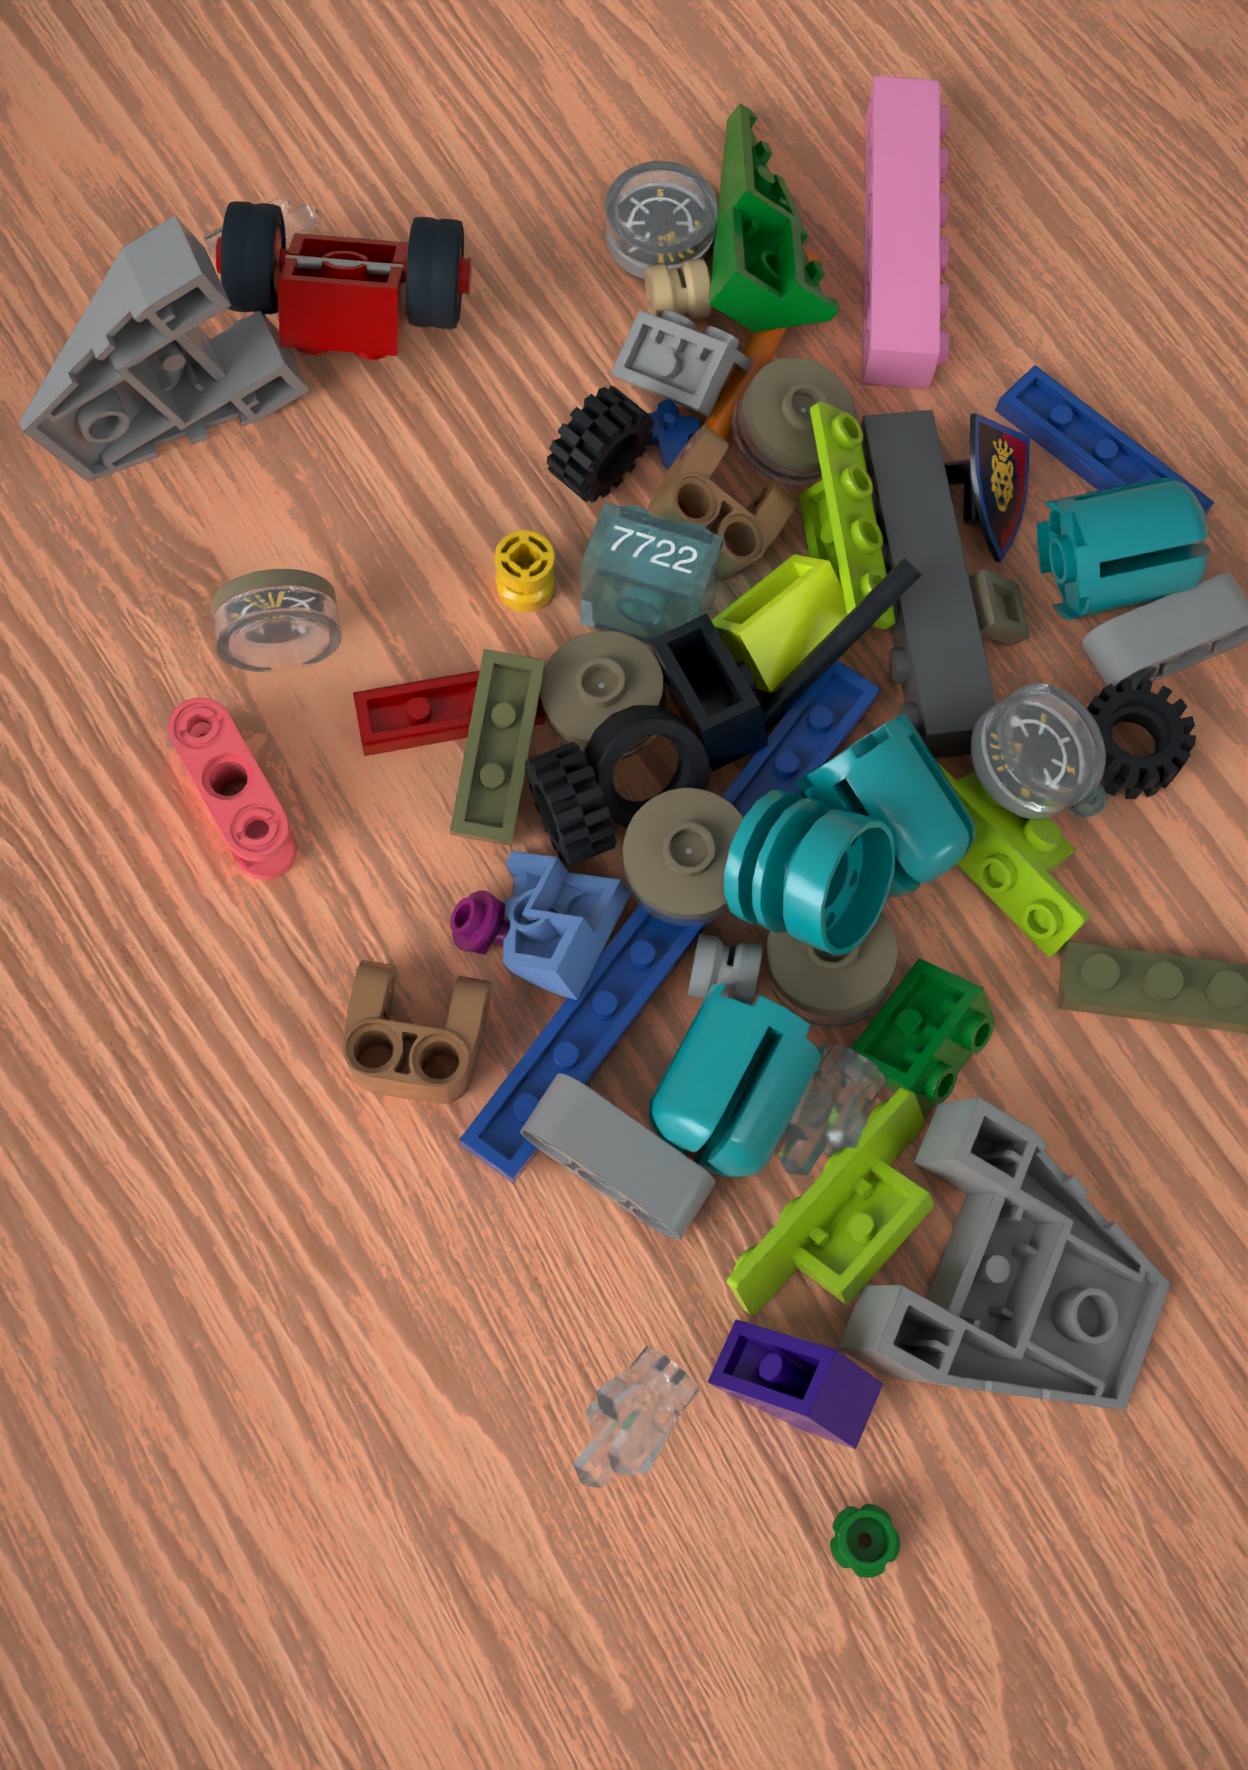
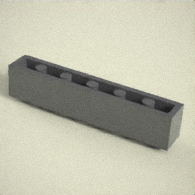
[861,410,996,758]

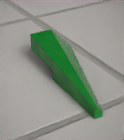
[708,103,840,332]

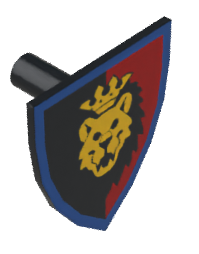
[944,413,1030,562]

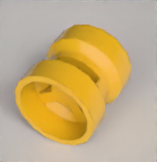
[494,530,555,613]

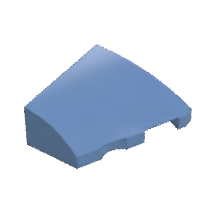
[503,851,631,1000]

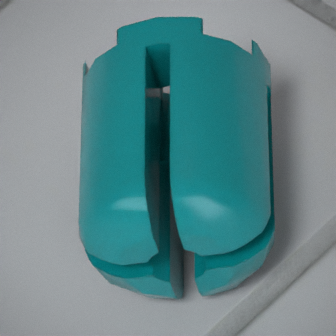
[1036,478,1210,620]
[796,712,976,898]
[648,983,829,1177]

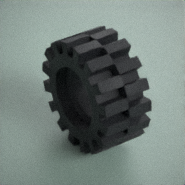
[547,386,654,502]
[1076,678,1196,799]
[525,742,616,867]

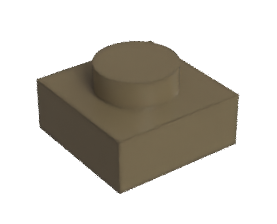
[969,569,1029,647]

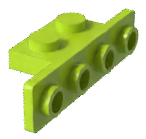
[798,401,895,630]
[936,761,1090,957]
[727,1087,935,1316]

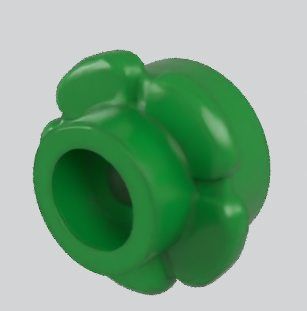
[830,1504,900,1578]

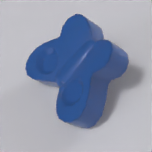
[643,400,700,469]

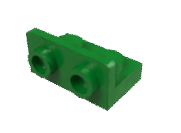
[846,958,995,1119]

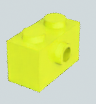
[711,554,848,693]

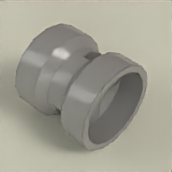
[687,933,763,1004]

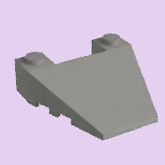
[19,215,310,482]
[838,1097,1170,1410]

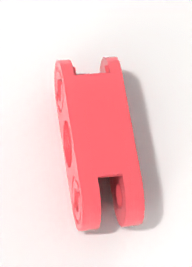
[167,697,297,880]

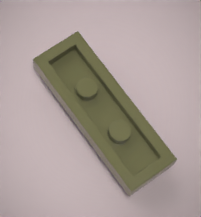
[450,649,546,846]
[1058,941,1248,1034]

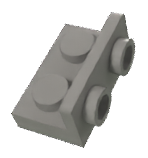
[611,309,753,416]

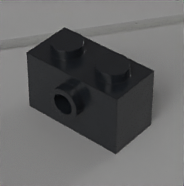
[650,613,768,772]

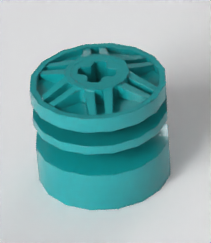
[724,789,896,956]

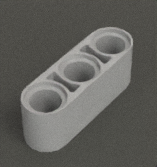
[1081,573,1248,689]
[520,1073,716,1241]

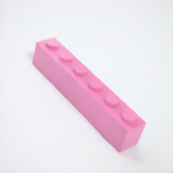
[862,76,949,389]

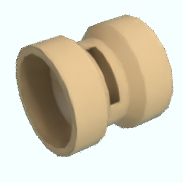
[645,258,712,319]

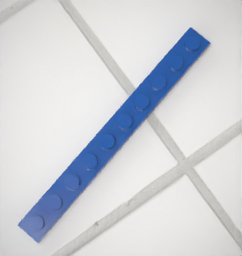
[459,660,881,1184]

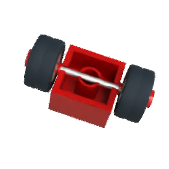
[215,201,472,360]

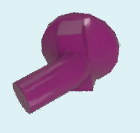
[450,890,510,955]

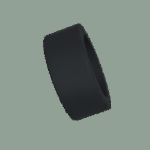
[584,705,710,828]

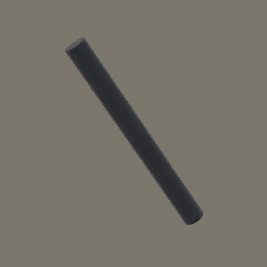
[760,557,922,732]

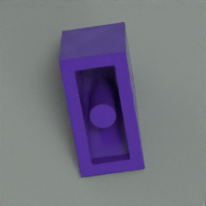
[708,1319,883,1449]

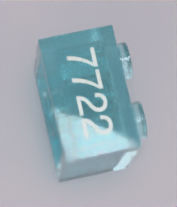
[580,501,724,645]

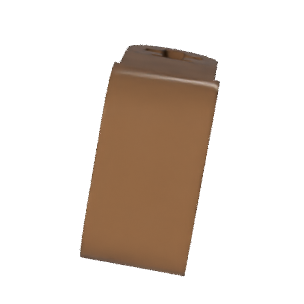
[647,424,797,581]
[343,960,491,1104]

